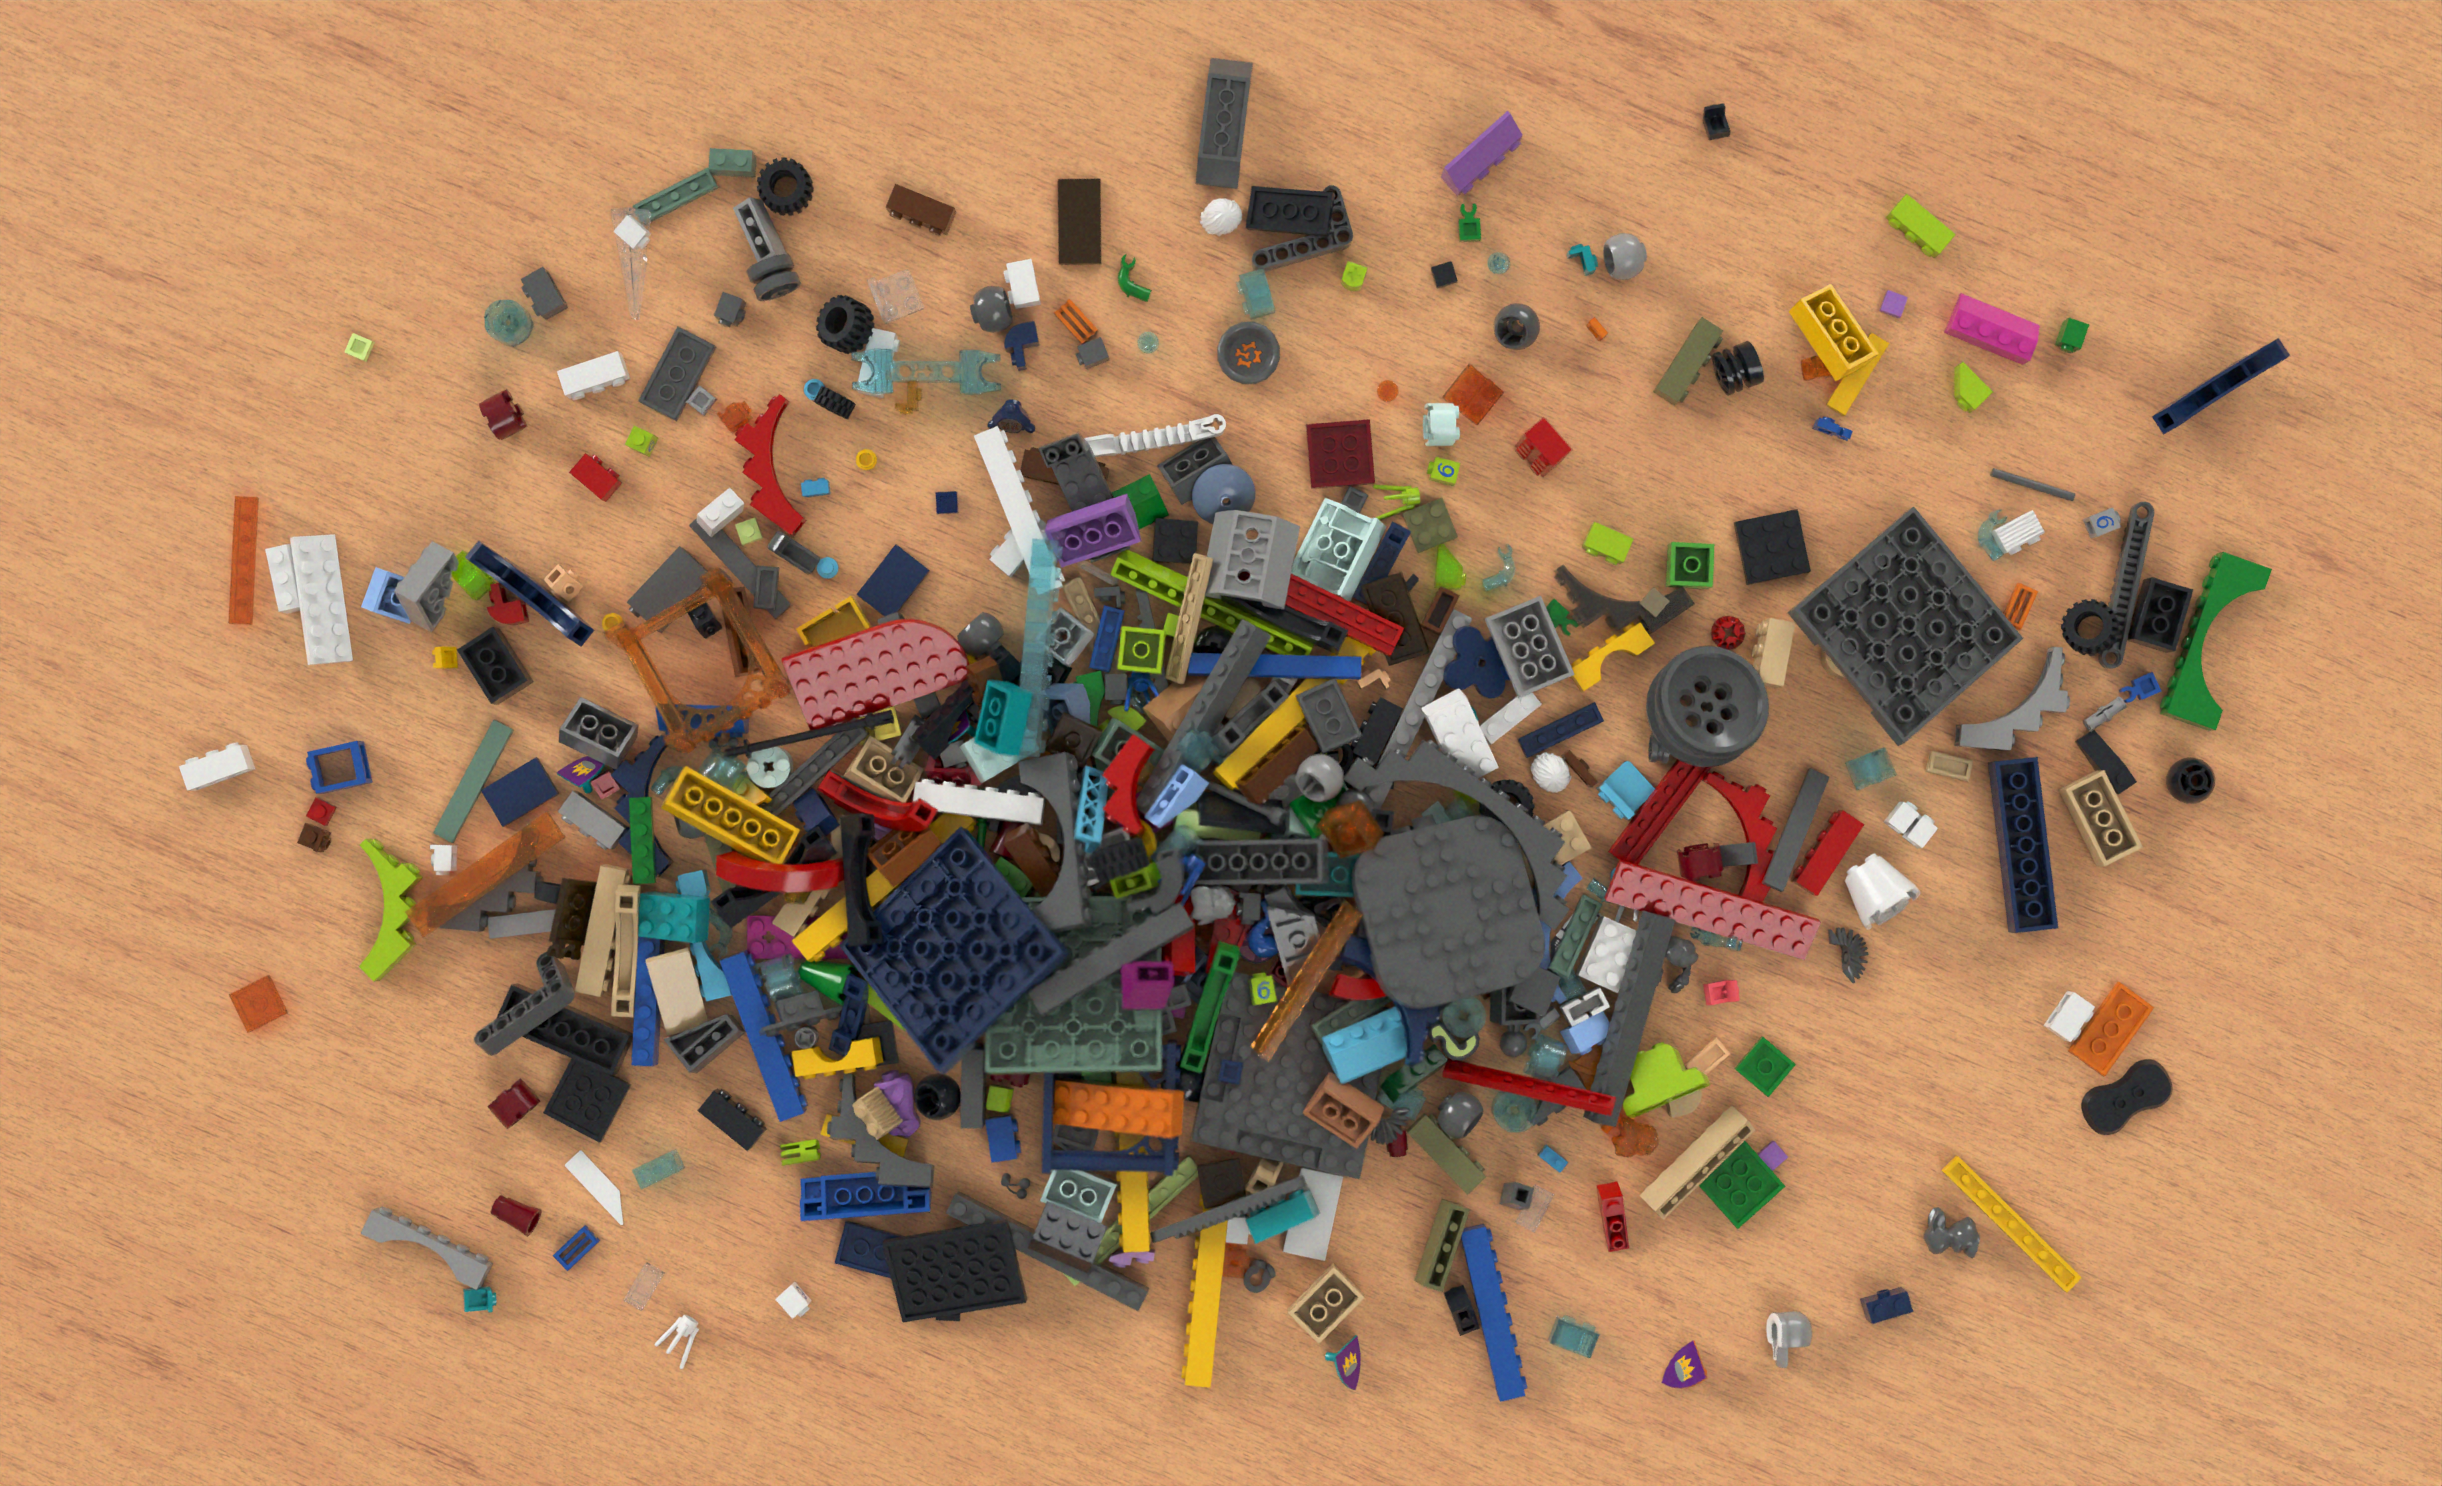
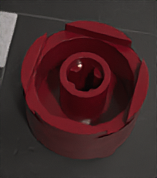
[479,389,528,440]
[1677,843,1724,882]
[487,1078,541,1129]

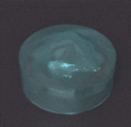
[1488,252,1510,274]

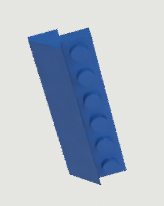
[800,1172,932,1221]

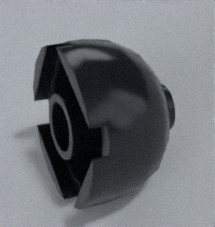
[1194,625,1233,654]

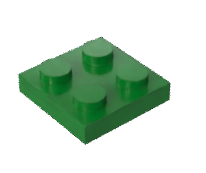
[1734,1036,1796,1097]

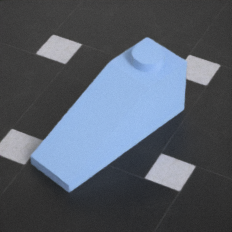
[1145,764,1209,828]

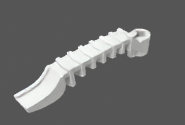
[1084,414,1226,457]

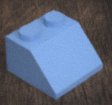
[361,567,411,624]

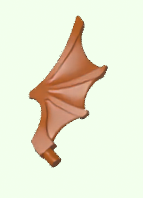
[1568,1043,1622,1134]

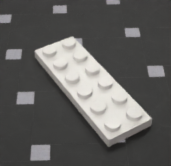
[290,534,353,665]

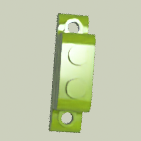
[1623,1042,1711,1118]

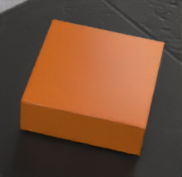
[1586,317,1608,341]

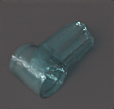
[1555,969,1586,1002]

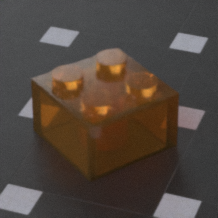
[1318,800,1384,859]

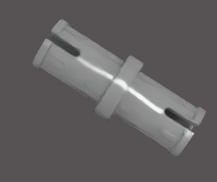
[2083,696,2127,732]

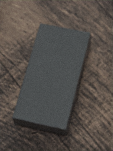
[753,565,780,610]
[1720,842,1758,867]

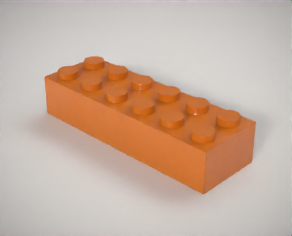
[1053,1078,1184,1138]

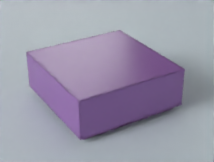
[1879,290,1908,318]
[1757,1140,1788,1171]

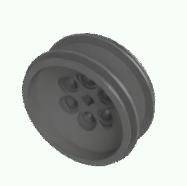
[1646,646,1769,767]

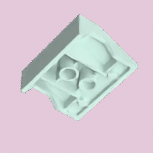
[1291,498,1387,602]

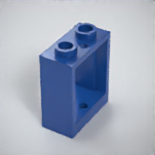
[306,741,373,794]

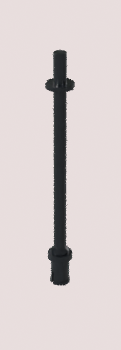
[725,710,894,759]

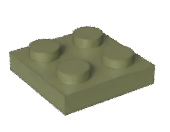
[1402,498,1458,553]

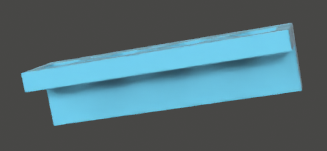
[1074,766,1108,854]

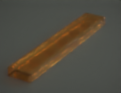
[228,496,259,625]

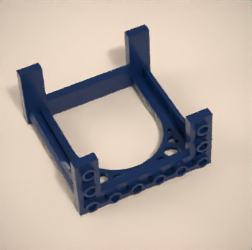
[1042,1039,1181,1176]

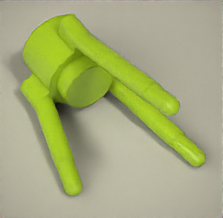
[1373,485,1420,520]

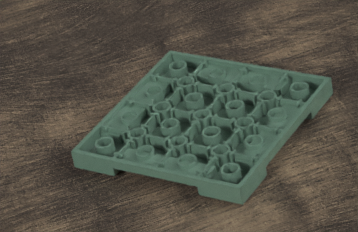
[985,896,1162,1074]

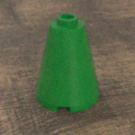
[798,960,860,1006]

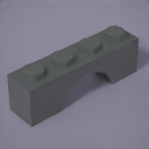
[1209,680,1289,756]

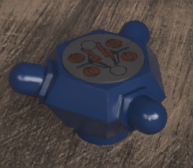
[987,399,1035,433]

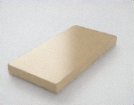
[645,948,708,1036]

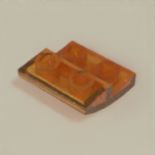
[1442,364,1504,425]

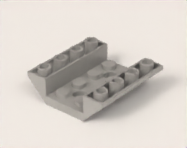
[1205,510,1300,609]

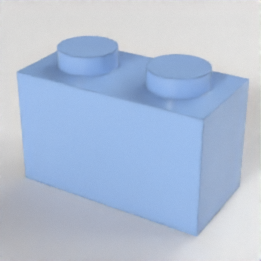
[1560,1011,1609,1055]

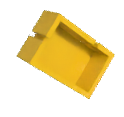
[796,596,871,649]

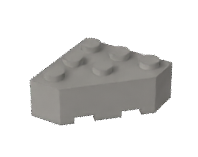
[394,541,459,632]

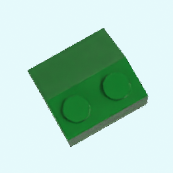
[1112,474,1169,530]

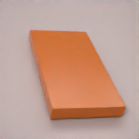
[2068,982,2155,1077]

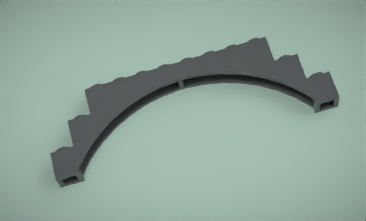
[1344,739,1570,930]

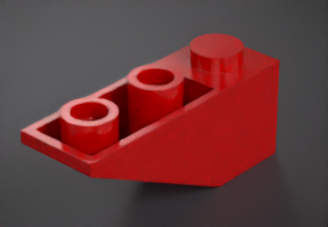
[1596,1181,1629,1252]

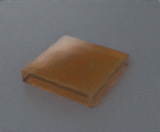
[229,975,288,1033]

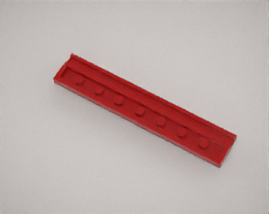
[1238,571,1404,657]
[1608,726,1713,865]

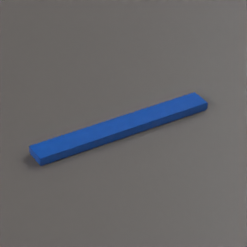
[1188,653,1361,680]

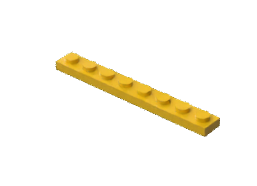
[1941,1155,2082,1293]

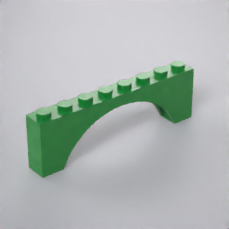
[2160,552,2272,731]

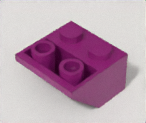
[1121,962,1173,1009]

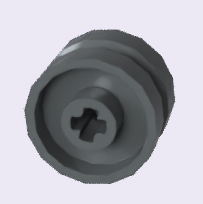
[746,254,801,301]

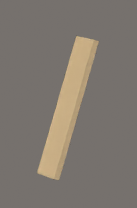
[1165,553,1213,684]
[1062,576,1134,693]

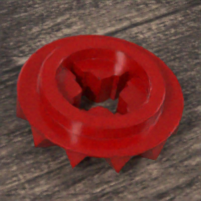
[1711,616,1746,650]

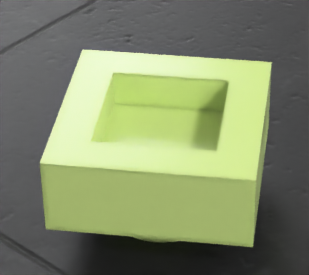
[345,333,375,362]
[735,518,763,545]

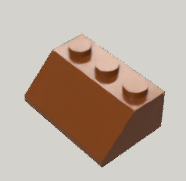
[867,827,942,887]

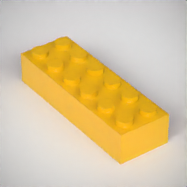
[661,766,800,864]

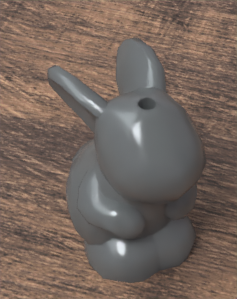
[1924,1207,1980,1259]

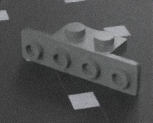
[759,990,843,1037]

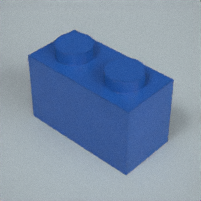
[985,1114,1022,1163]

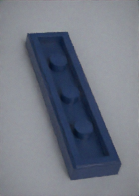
[1517,702,1604,758]

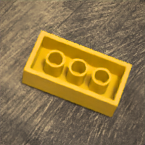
[1788,284,1879,381]

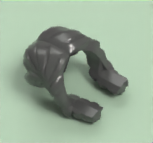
[1657,936,1699,994]

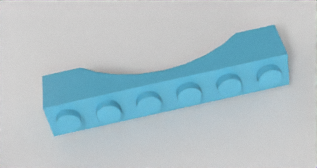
[676,870,732,1001]

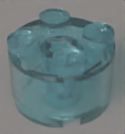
[484,300,534,347]
[698,746,748,793]
[1845,747,1897,791]
[761,953,803,1003]
[1441,996,1486,1038]
[1523,1033,1567,1083]
[1491,1091,1537,1133]

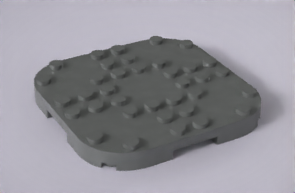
[1351,816,1545,1009]

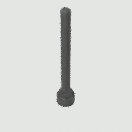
[1199,775,1286,826]

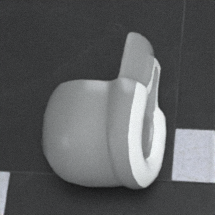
[1766,1311,1812,1368]

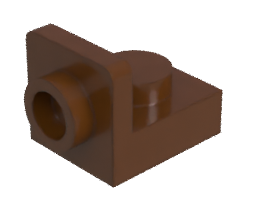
[297,823,331,852]

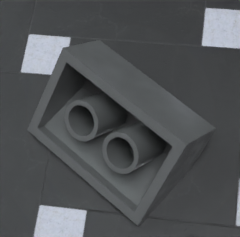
[1157,437,1233,505]

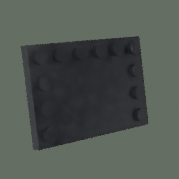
[882,1219,1028,1323]

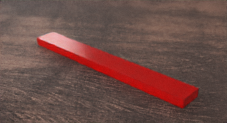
[1442,1059,1617,1116]

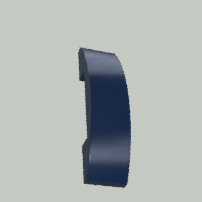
[1353,521,1411,605]
[829,973,869,1057]

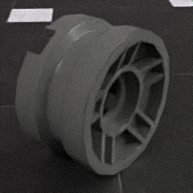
[1648,733,1669,763]

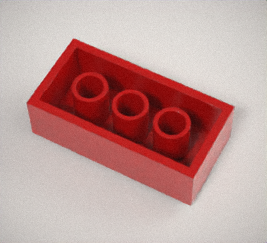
[1515,417,1573,477]

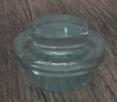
[1138,332,1159,354]

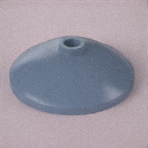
[1192,464,1256,524]

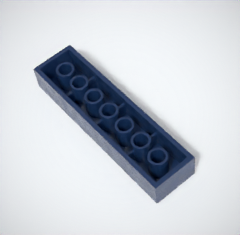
[1988,757,2058,933]

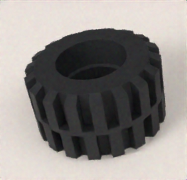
[757,157,814,216]
[816,295,875,354]
[2061,599,2120,656]
[1479,780,1535,827]
[1090,838,1150,882]

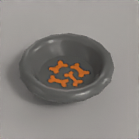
[1217,322,1280,384]

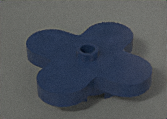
[1443,626,1505,698]

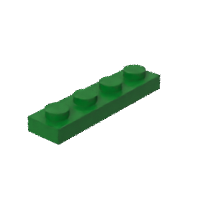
[629,797,656,884]

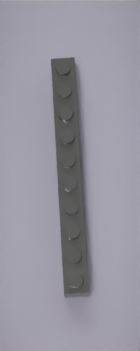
[1136,619,1271,815]
[1583,911,1675,1127]
[946,1191,1149,1311]

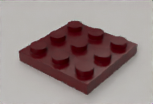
[1306,419,1375,489]

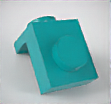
[1566,244,1598,276]
[463,1286,496,1313]

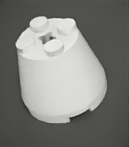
[1845,853,1921,930]

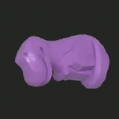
[874,1069,921,1138]

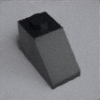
[1444,1285,1480,1336]

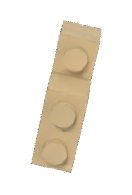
[1246,1157,1284,1194]

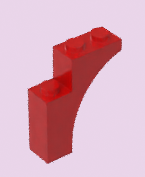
[1102,734,1155,837]

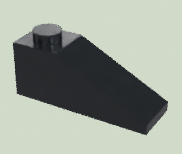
[2075,730,2137,794]

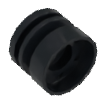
[1712,341,1764,396]

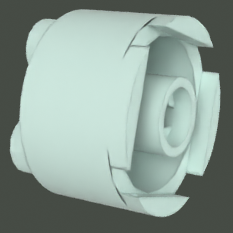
[1423,403,1460,446]
[746,747,794,788]

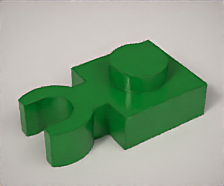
[1458,203,1481,242]
[1546,599,1578,636]

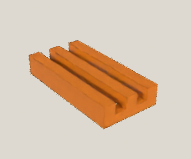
[1054,299,1098,344]
[2003,583,2038,630]

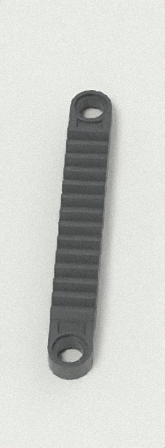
[2099,502,2154,669]
[1135,588,1170,742]
[1150,1176,1307,1243]

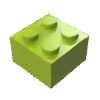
[1118,626,1166,675]

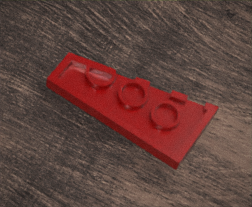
[1205,885,1251,974]

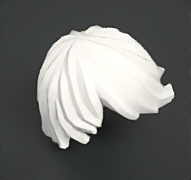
[1200,198,1242,237]
[1530,752,1572,793]

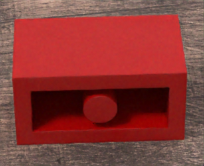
[569,453,622,502]

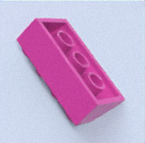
[1944,293,2040,365]

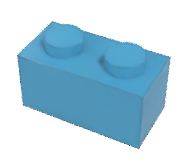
[801,478,831,498]
[1538,1145,1568,1173]

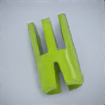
[780,1139,821,1166]

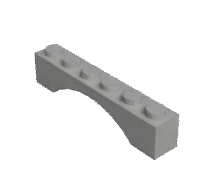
[360,1207,493,1290]

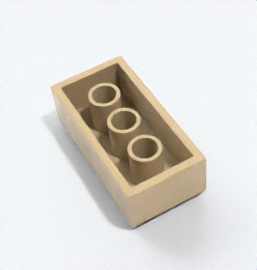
[2058,770,2143,867]
[1517,810,1592,883]

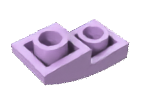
[1109,1249,1155,1268]

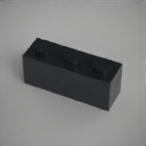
[1350,697,1403,768]
[697,1088,767,1151]

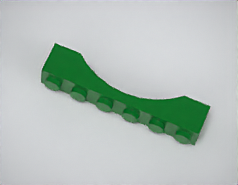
[1073,671,1118,802]
[1180,941,1240,1073]

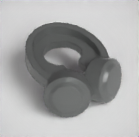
[1244,1260,1276,1293]

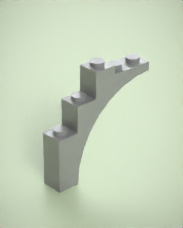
[1954,647,2070,751]

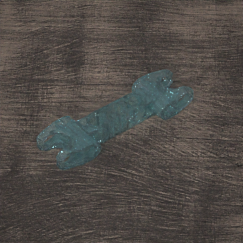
[851,349,1001,395]

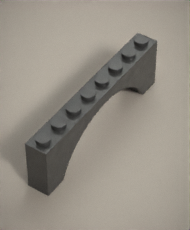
[1019,752,1093,933]

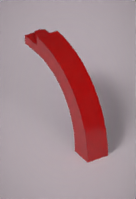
[817,770,938,832]
[716,851,844,892]
[1329,974,1387,1001]

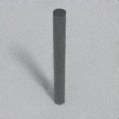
[1990,468,2075,501]

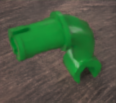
[1118,254,1152,302]

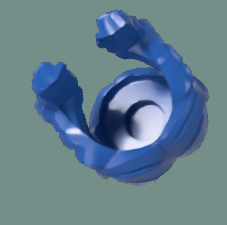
[1246,898,1279,958]

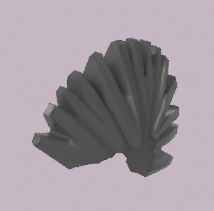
[1828,928,1868,983]
[1368,1107,1410,1145]

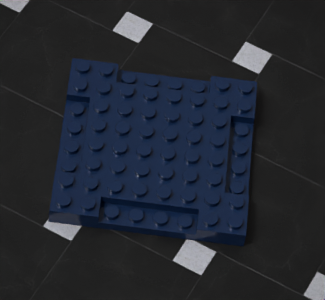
[839,827,1070,1074]

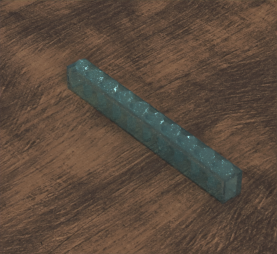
[1019,539,1063,757]

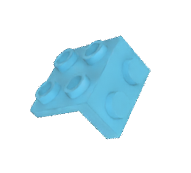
[1596,761,1655,820]

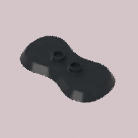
[2081,1059,2173,1135]

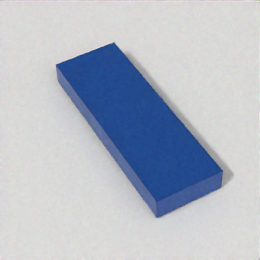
[1089,605,1125,673]

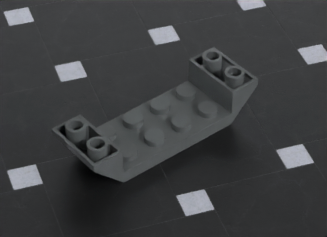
[1196,58,1253,189]
[1039,432,1130,563]

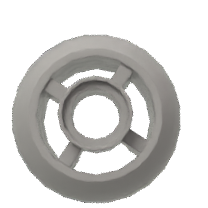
[1603,233,1647,280]
[1296,754,1344,802]

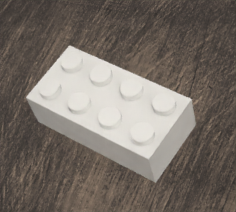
[1421,689,1499,779]

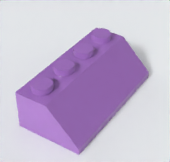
[1441,111,1522,196]
[1045,494,1141,567]

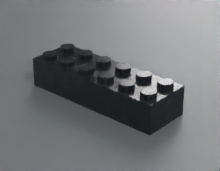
[496,983,633,1076]

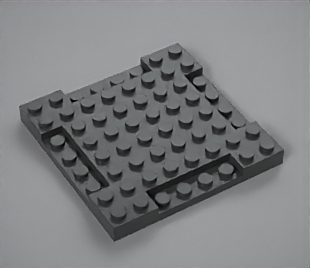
[1787,507,2024,746]
[1190,972,1391,1179]

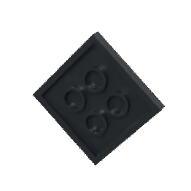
[1734,509,1811,585]
[543,1059,631,1143]

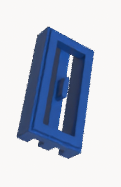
[553,1225,600,1271]

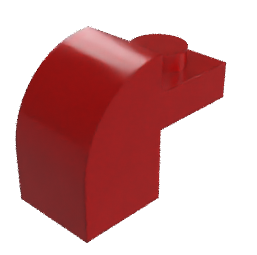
[486,583,530,625]

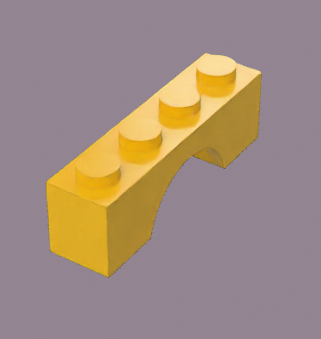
[1570,622,1655,692]
[792,1037,883,1079]

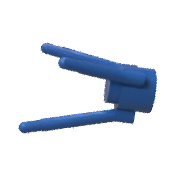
[1124,672,1159,711]
[1157,854,1206,906]

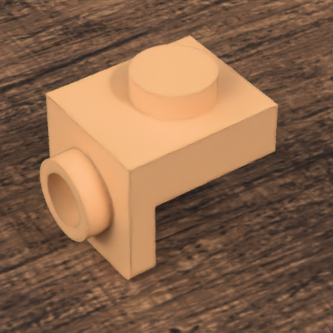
[1356,668,1391,690]

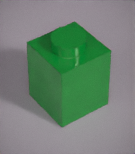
[2055,318,2089,353]

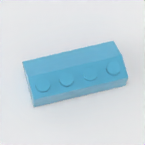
[1322,1007,1406,1085]

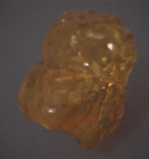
[1611,1117,1660,1158]

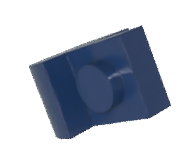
[1004,321,1040,371]

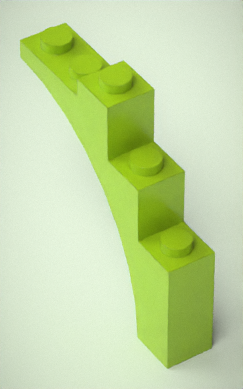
[359,839,423,982]

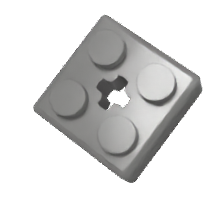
[1035,607,1094,667]

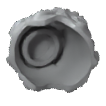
[1189,885,1235,925]

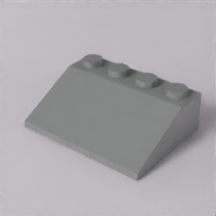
[1485,596,1575,698]

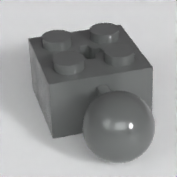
[1490,987,1540,1057]

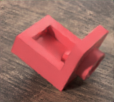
[1703,980,1740,1005]

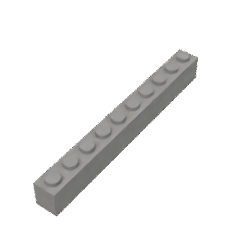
[1364,609,1473,809]

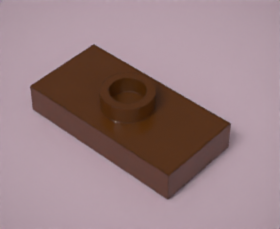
[1561,750,1598,787]

